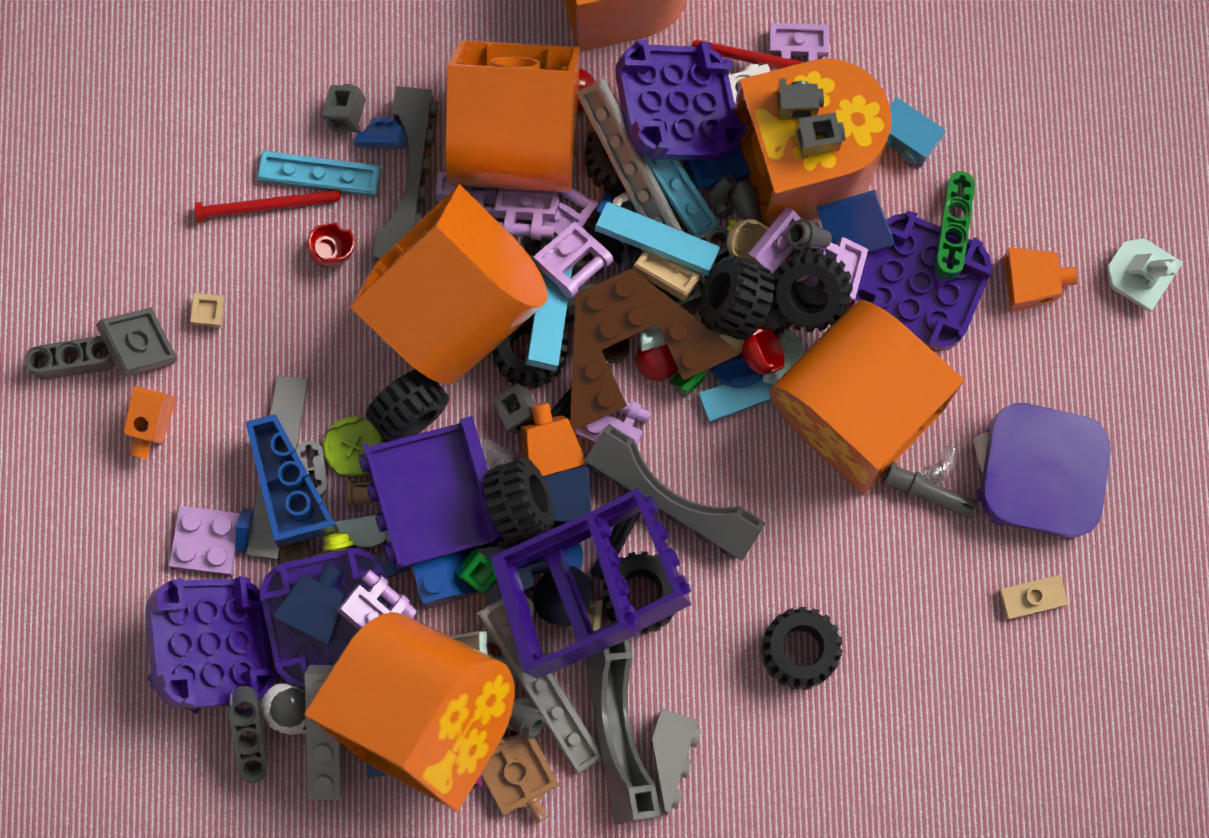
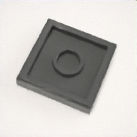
[96,307,177,378]

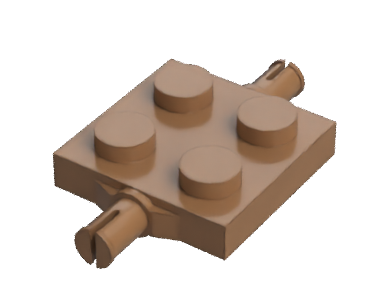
[482,734,559,823]

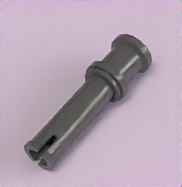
[882,461,977,519]

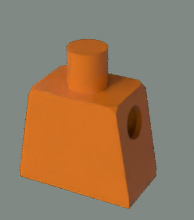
[1003,248,1077,312]
[124,386,177,459]
[520,402,587,476]

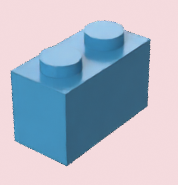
[885,97,946,167]

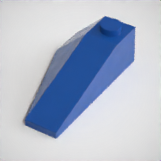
[412,550,480,610]

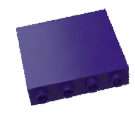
[358,416,504,570]

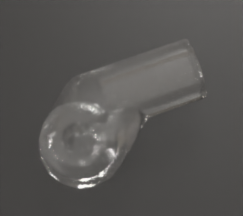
[922,445,959,484]

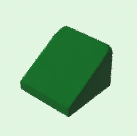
[669,370,707,398]
[456,548,497,595]

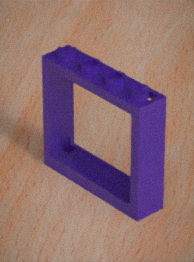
[545,488,692,642]
[491,512,639,679]

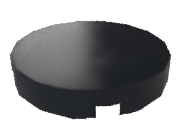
[533,566,595,628]

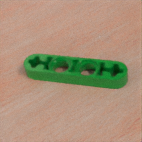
[934,171,975,280]

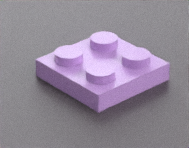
[169,506,240,576]

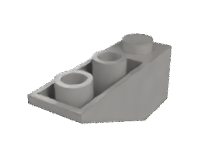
[651,709,701,814]

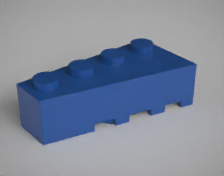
[245,414,339,547]

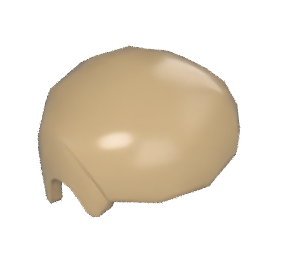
[726,218,769,264]

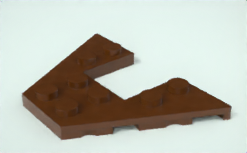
[570,268,740,431]

